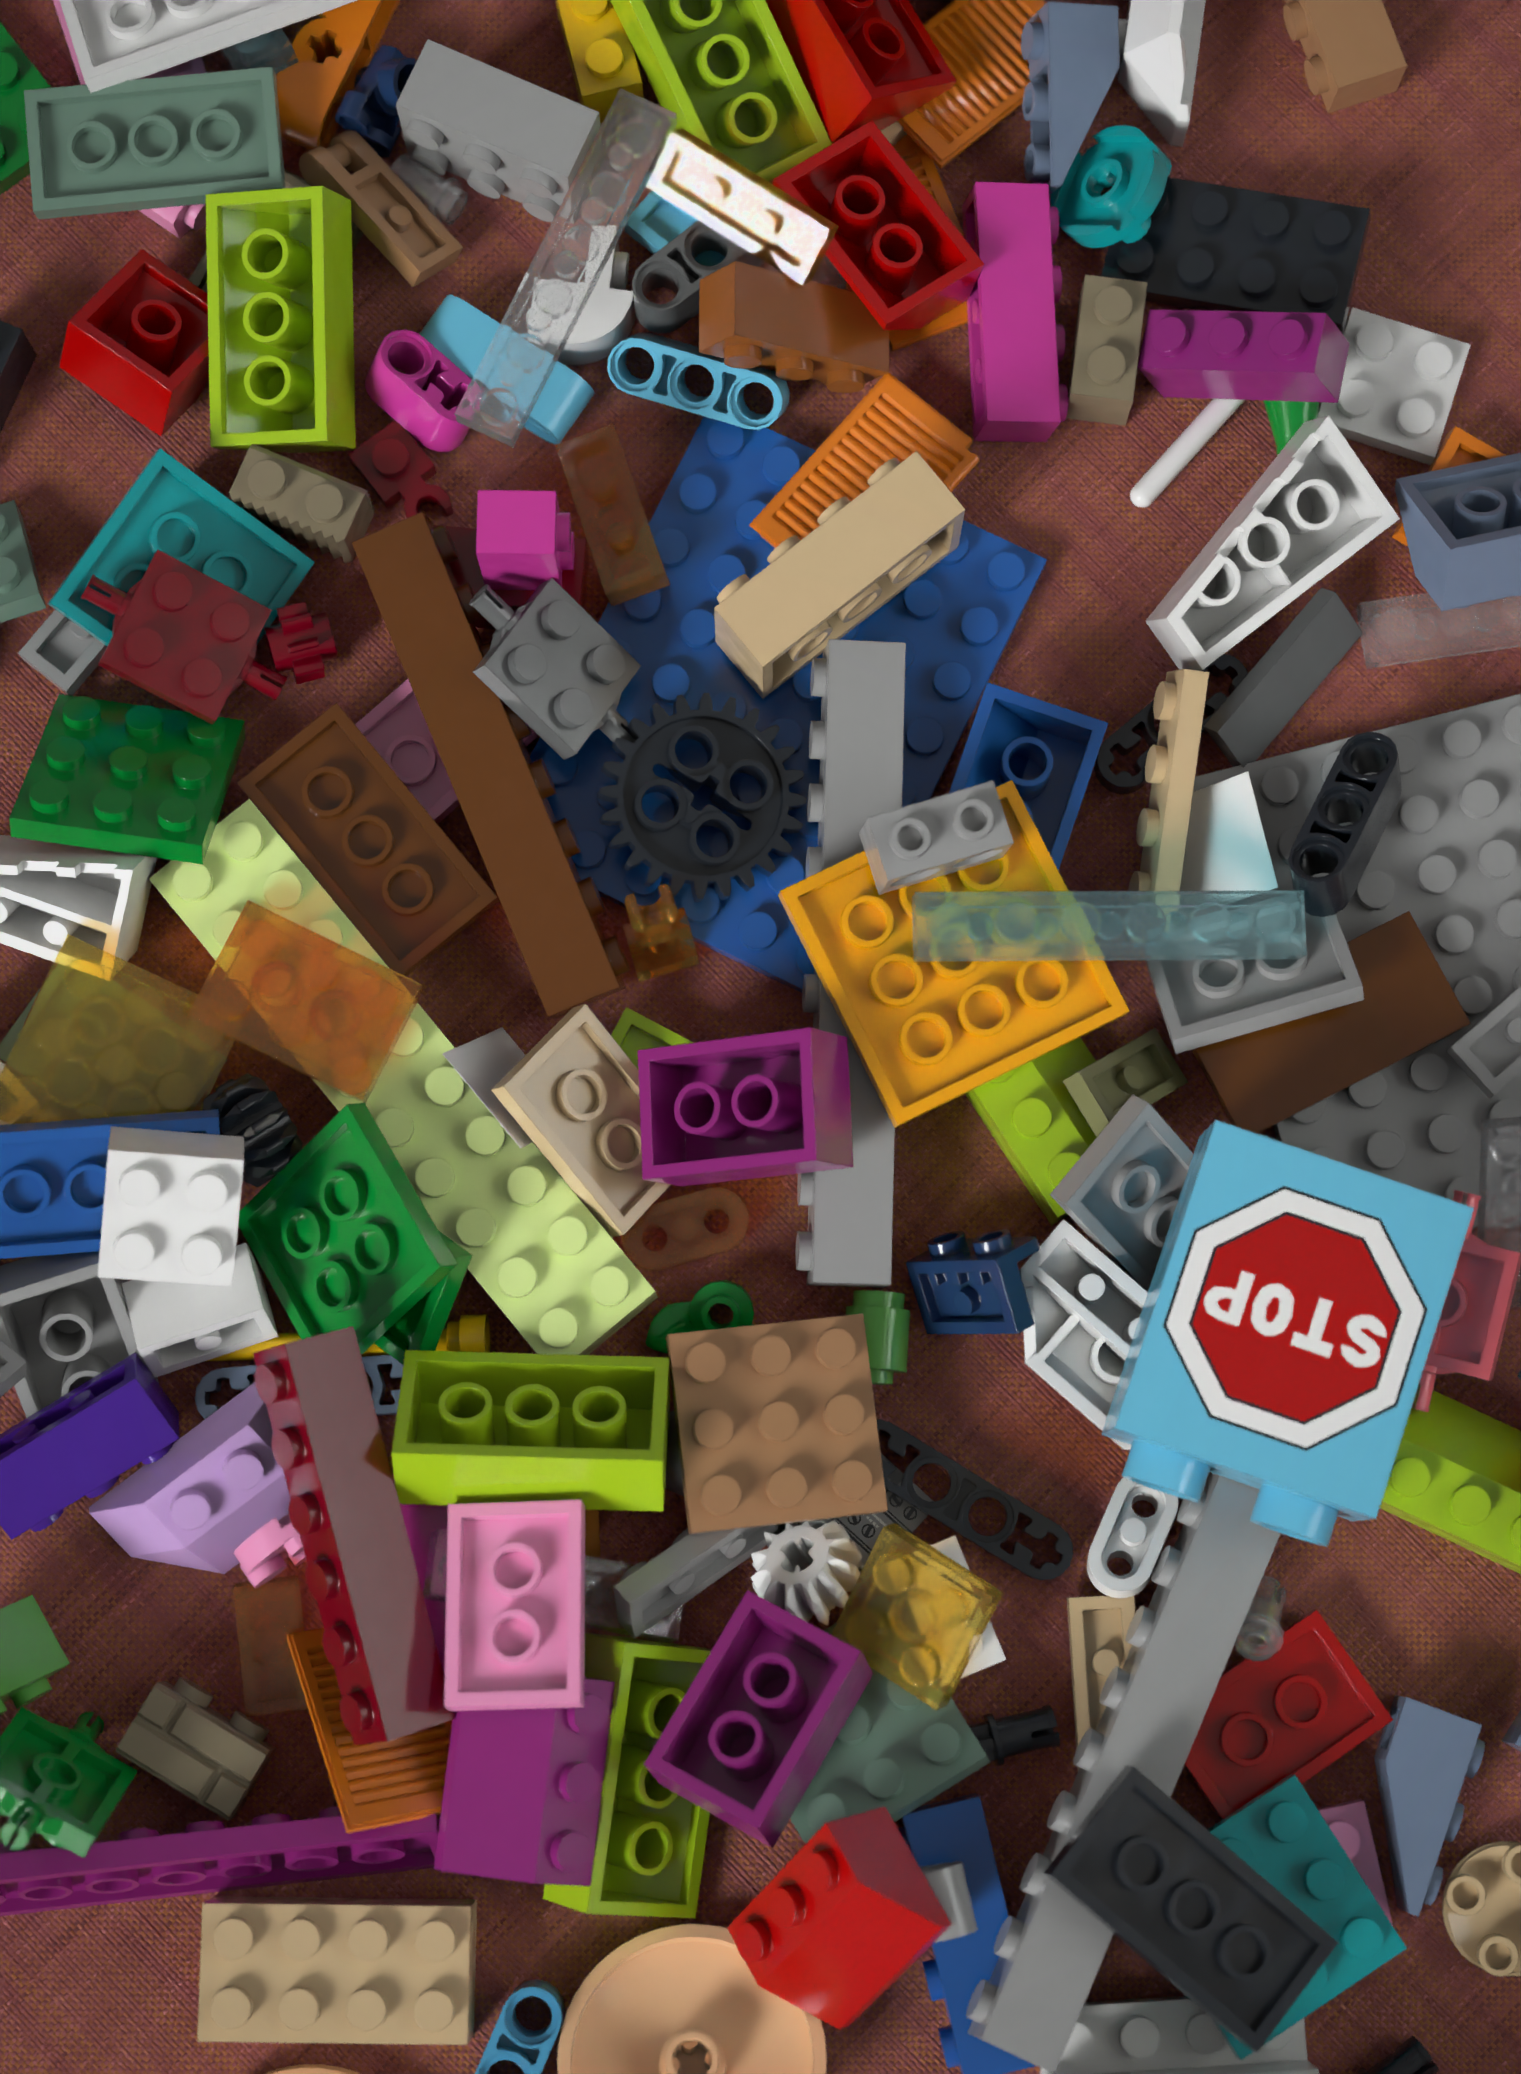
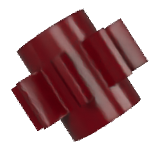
[264,601,338,685]

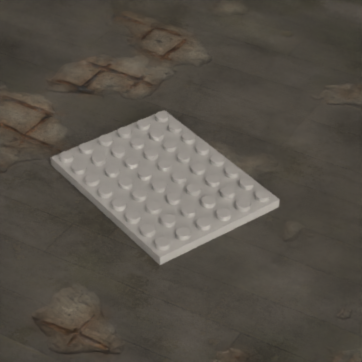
[1193,694,1521,1228]

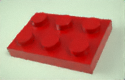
[1184,1609,1393,1820]

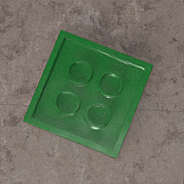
[9,694,245,864]
[238,1103,458,1355]

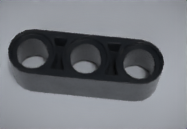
[1289,732,1402,917]

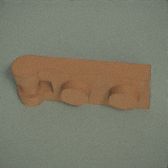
[299,130,463,287]

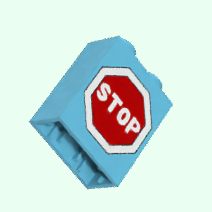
[1101,1120,1474,1547]

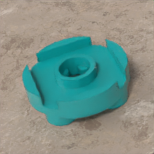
[1050,125,1172,248]

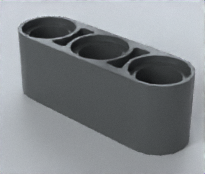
[632,182,786,334]

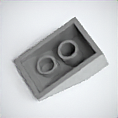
[0,1251,159,1418]

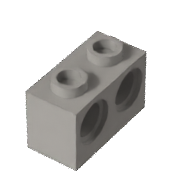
[859,781,1014,895]

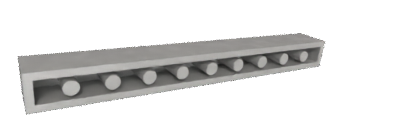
[796,639,906,1288]
[966,1472,1281,2074]

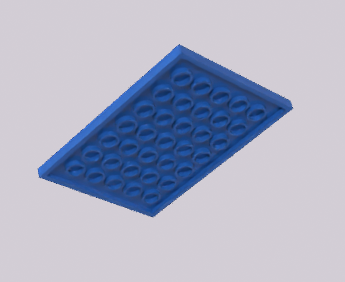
[530,416,1047,993]

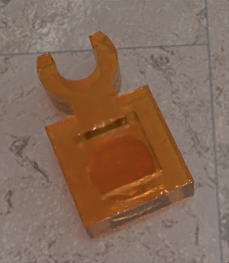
[623,884,700,982]

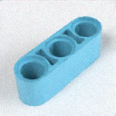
[420,295,595,445]
[607,332,790,430]

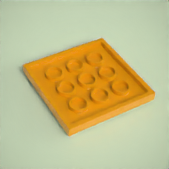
[778,780,1130,1128]

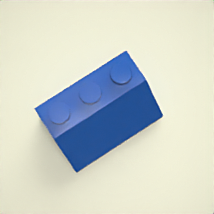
[949,682,1108,871]

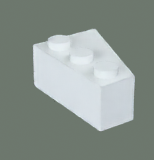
[0,835,157,981]

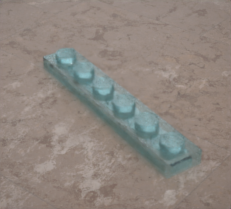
[912,890,1307,961]

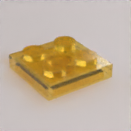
[831,1523,1003,1711]

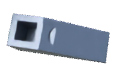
[1021,1,1120,195]
[1374,1695,1485,1917]

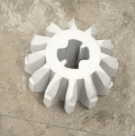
[751,1519,863,1626]

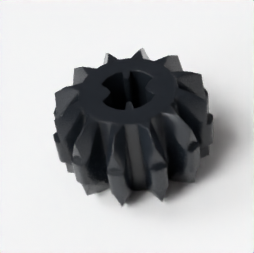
[202,1073,303,1188]

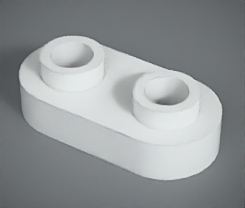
[1087,1478,1178,1598]

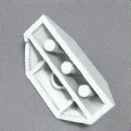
[1118,0,1206,147]
[1020,1219,1148,1450]

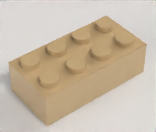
[714,451,965,699]
[197,1896,477,2045]

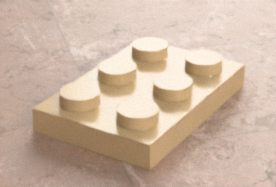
[491,1004,671,1237]

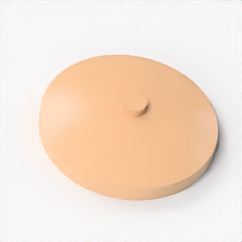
[557,1924,827,2074]

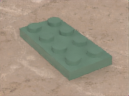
[24,67,285,220]

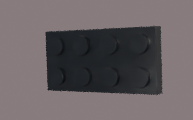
[1101,177,1371,334]
[1044,1765,1338,2052]

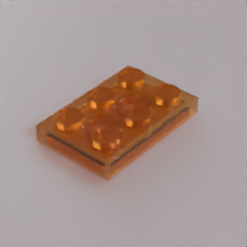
[188,900,424,1104]

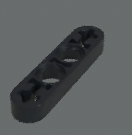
[877,1419,1073,1580]

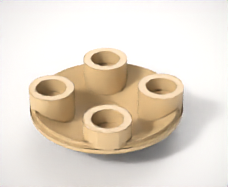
[1442,1841,1521,1977]

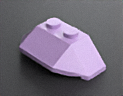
[89,1382,290,1574]

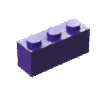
[0,1352,179,1540]

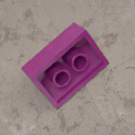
[434,1677,615,1886]

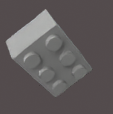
[396,39,604,225]

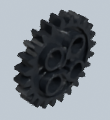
[597,693,807,902]

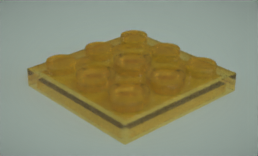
[0,934,246,1124]

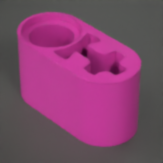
[365,330,482,452]

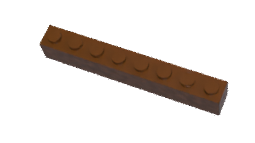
[351,512,630,1018]

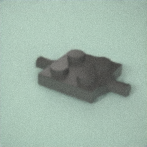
[469,578,641,760]

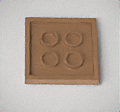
[666,1314,888,1535]

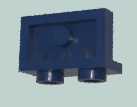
[905,1229,1040,1334]

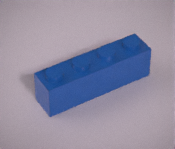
[898,1793,1036,2074]

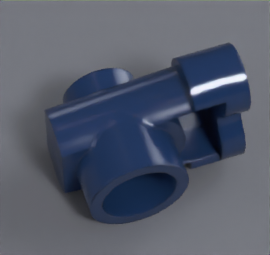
[335,45,417,158]

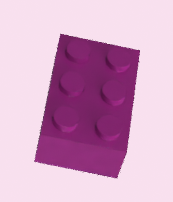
[638,1028,854,1186]
[644,1590,874,1848]

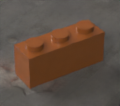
[699,261,889,393]

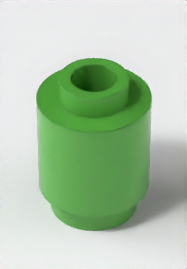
[845,1290,910,1385]

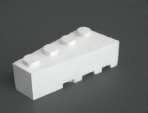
[1145,415,1400,670]

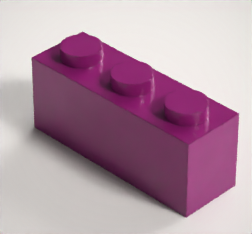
[1137,309,1350,403]

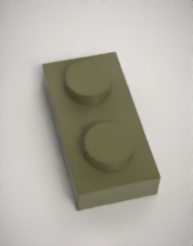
[1063,1028,1188,1137]

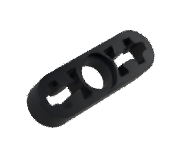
[1094,654,1248,794]

